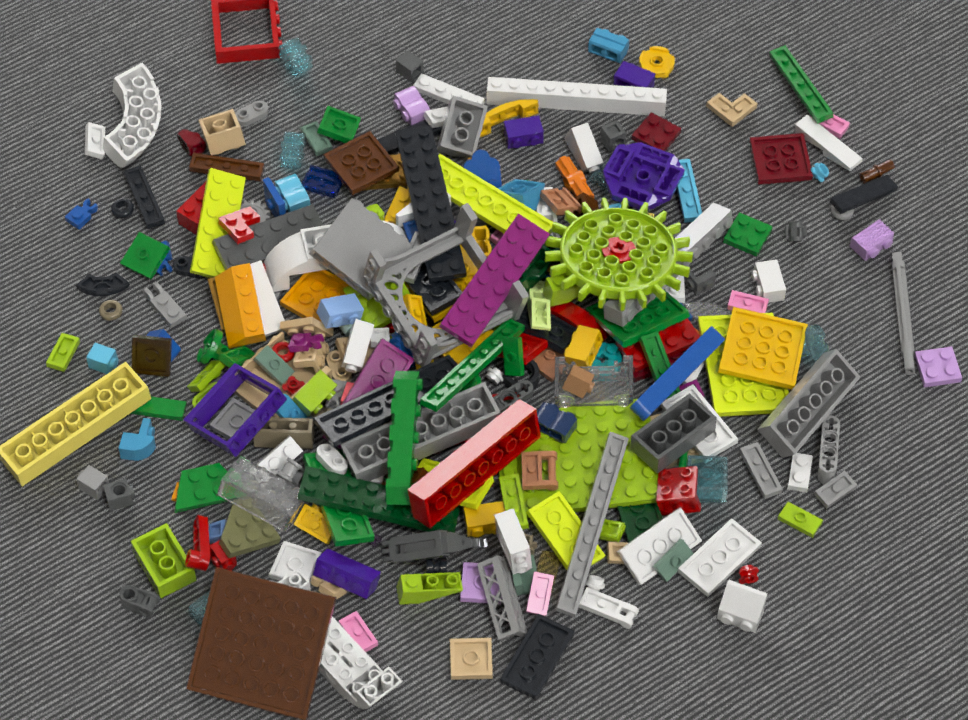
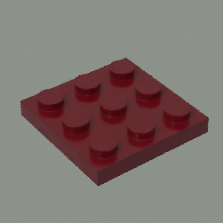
[749,133,813,185]

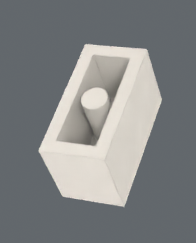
[752,260,786,303]

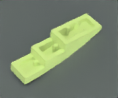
[527,281,551,331]

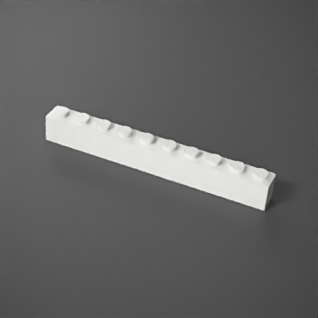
[487,77,667,116]

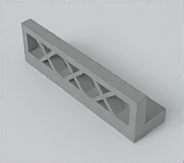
[477,555,527,641]

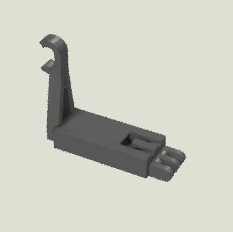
[381,530,488,563]

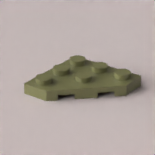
[219,495,281,558]

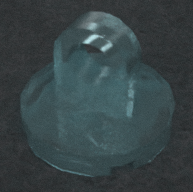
[801,324,829,361]

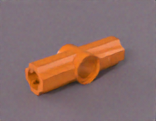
[555,156,594,198]

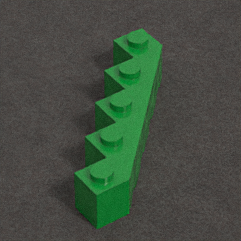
[386,371,423,505]

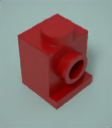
[210,540,237,570]

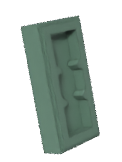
[301,121,333,156]
[253,345,295,386]
[653,539,694,582]

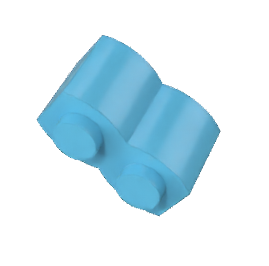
[275,174,310,212]

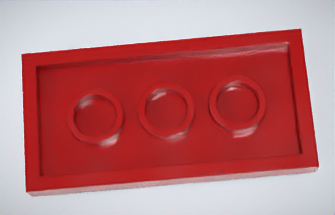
[616,318,700,373]

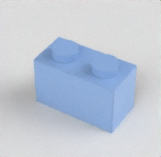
[317,293,364,329]

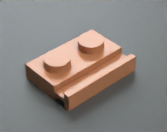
[540,187,581,216]

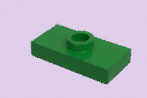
[502,336,525,376]
[218,345,256,368]

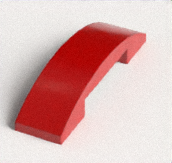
[550,301,609,342]

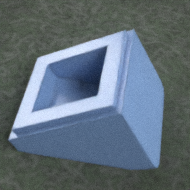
[208,519,227,543]

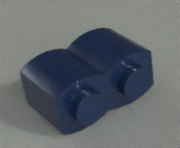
[537,402,577,443]

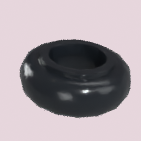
[111,198,134,218]

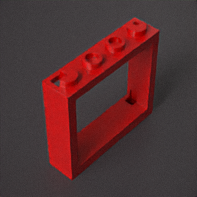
[211,0,283,64]

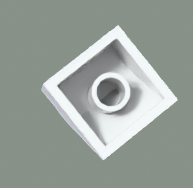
[717,580,767,633]

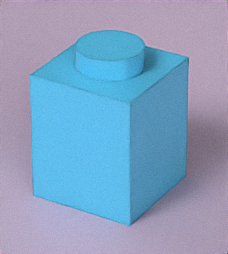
[86,343,119,374]

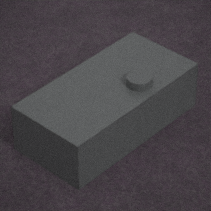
[631,393,717,474]

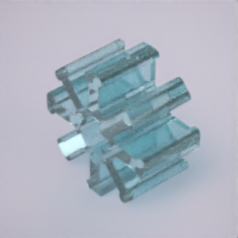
[278,38,313,77]
[279,131,306,170]

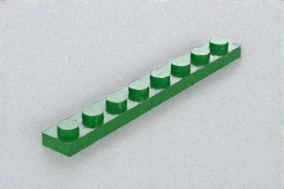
[420,319,525,412]

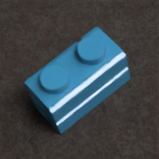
[588,28,629,64]

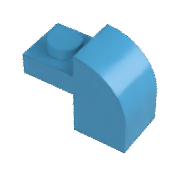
[119,418,156,461]

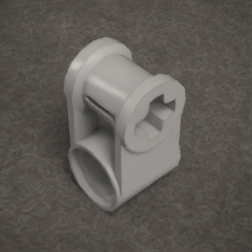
[277,457,305,488]

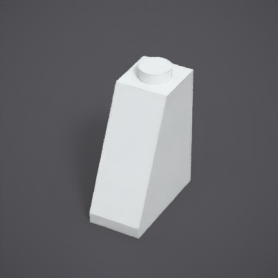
[564,123,604,173]
[341,319,374,373]

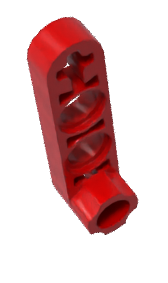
[185,515,210,571]

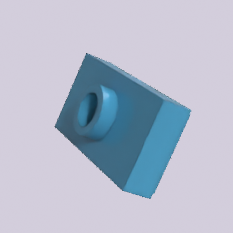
[276,394,308,418]

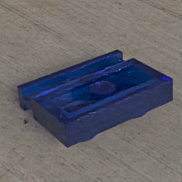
[301,165,342,198]

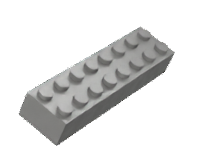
[340,382,501,481]

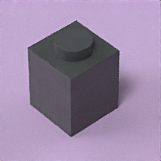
[396,50,424,83]

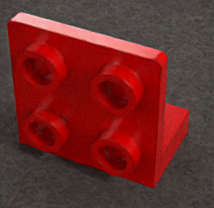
[656,466,701,515]

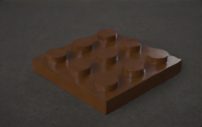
[324,131,399,195]

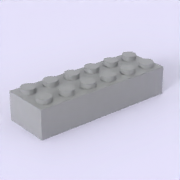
[757,349,861,458]

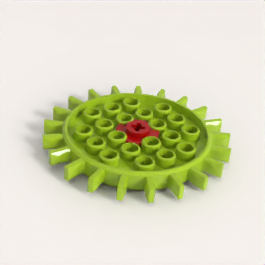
[545,198,693,311]

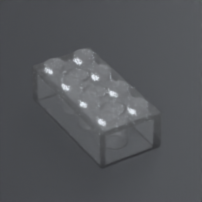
[217,456,306,533]

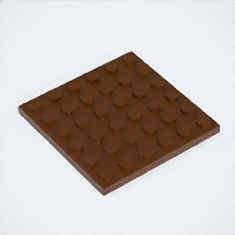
[186,567,337,720]

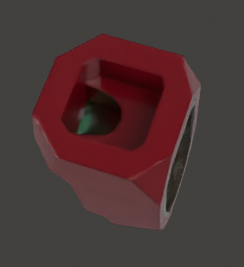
[177,129,206,157]

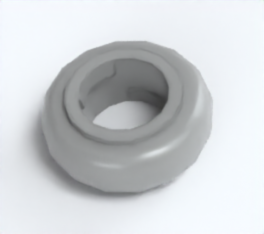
[831,205,854,220]

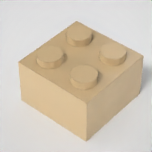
[199,109,246,156]

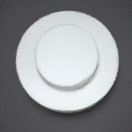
[486,367,504,385]
[586,575,605,591]

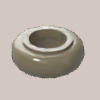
[99,300,123,321]

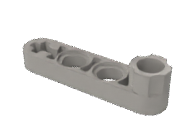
[817,415,840,485]

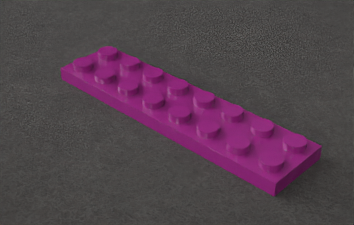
[439,213,550,348]

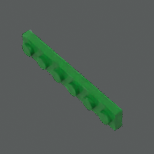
[769,45,833,124]

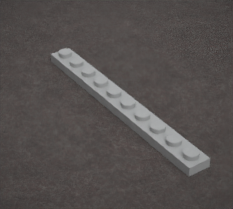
[555,431,629,617]

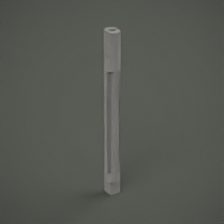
[892,252,915,375]

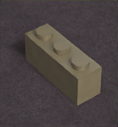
[253,417,315,449]

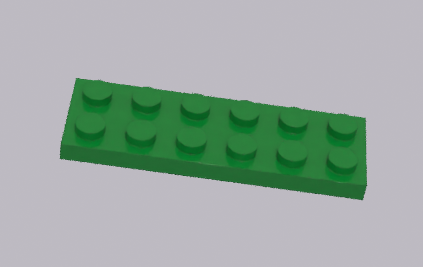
[303,449,375,547]

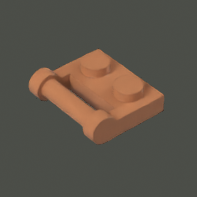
[521,451,559,491]

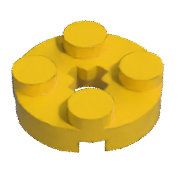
[639,46,675,79]

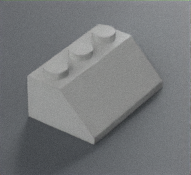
[437,95,488,157]

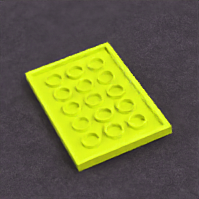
[697,313,789,417]

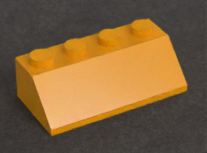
[215,263,266,349]

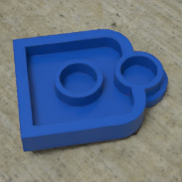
[463,149,502,188]

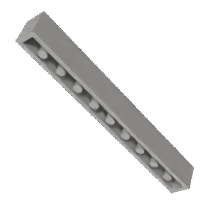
[604,203,733,327]

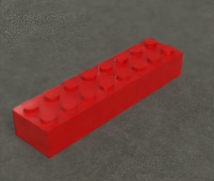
[408,399,541,528]

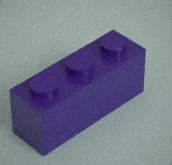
[313,548,381,599]

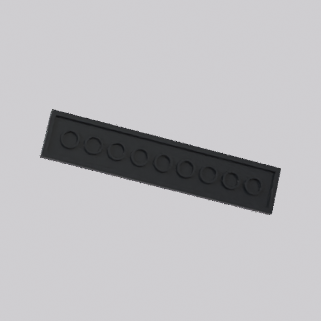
[395,125,467,283]

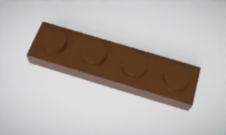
[189,153,265,182]

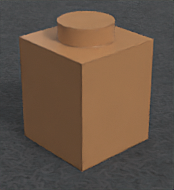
[562,365,595,399]

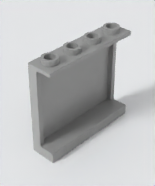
[309,198,412,300]

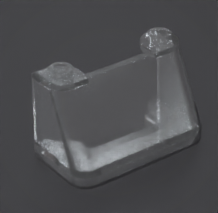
[554,355,634,408]

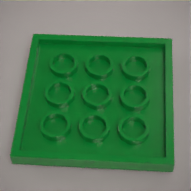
[586,289,690,348]

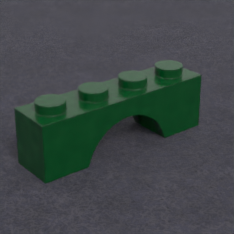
[519,235,560,292]

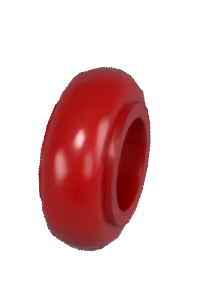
[272,342,295,363]

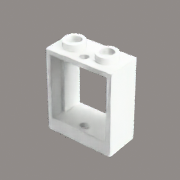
[494,508,532,575]

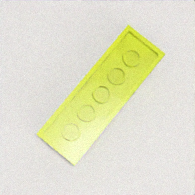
[190,168,246,278]

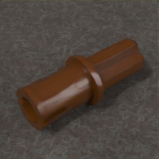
[859,160,895,184]

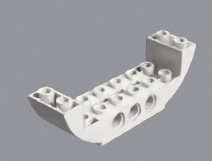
[264,220,407,292]
[278,568,402,709]

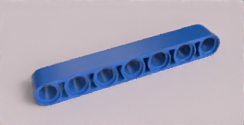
[630,326,725,422]

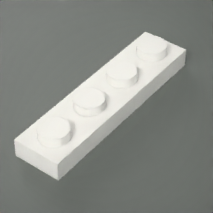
[413,74,485,104]

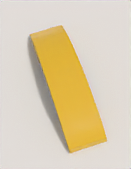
[480,99,539,138]

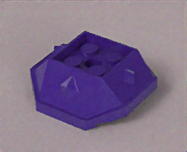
[603,142,685,210]

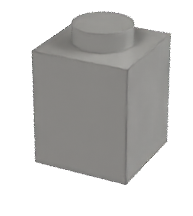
[77,465,109,500]

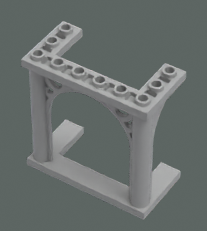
[363,203,529,367]

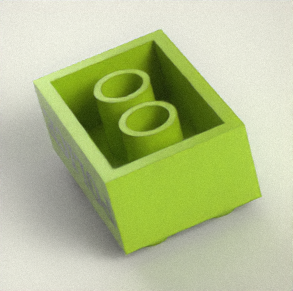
[131,523,197,598]

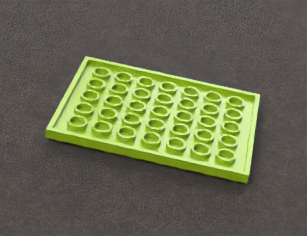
[499,399,658,518]

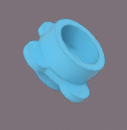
[811,163,829,182]

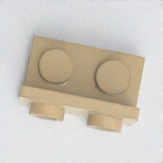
[293,337,329,373]

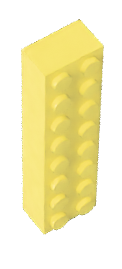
[0,362,151,486]

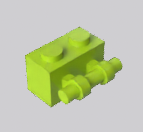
[292,369,337,417]

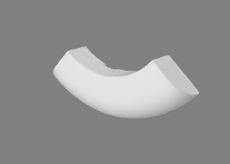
[103,63,161,168]

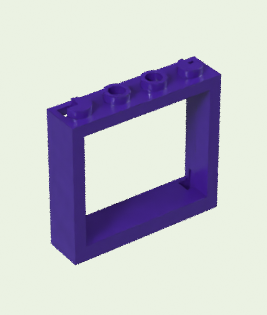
[183,363,287,457]

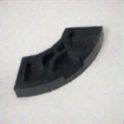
[76,272,130,296]

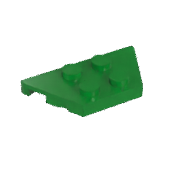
[174,463,248,513]

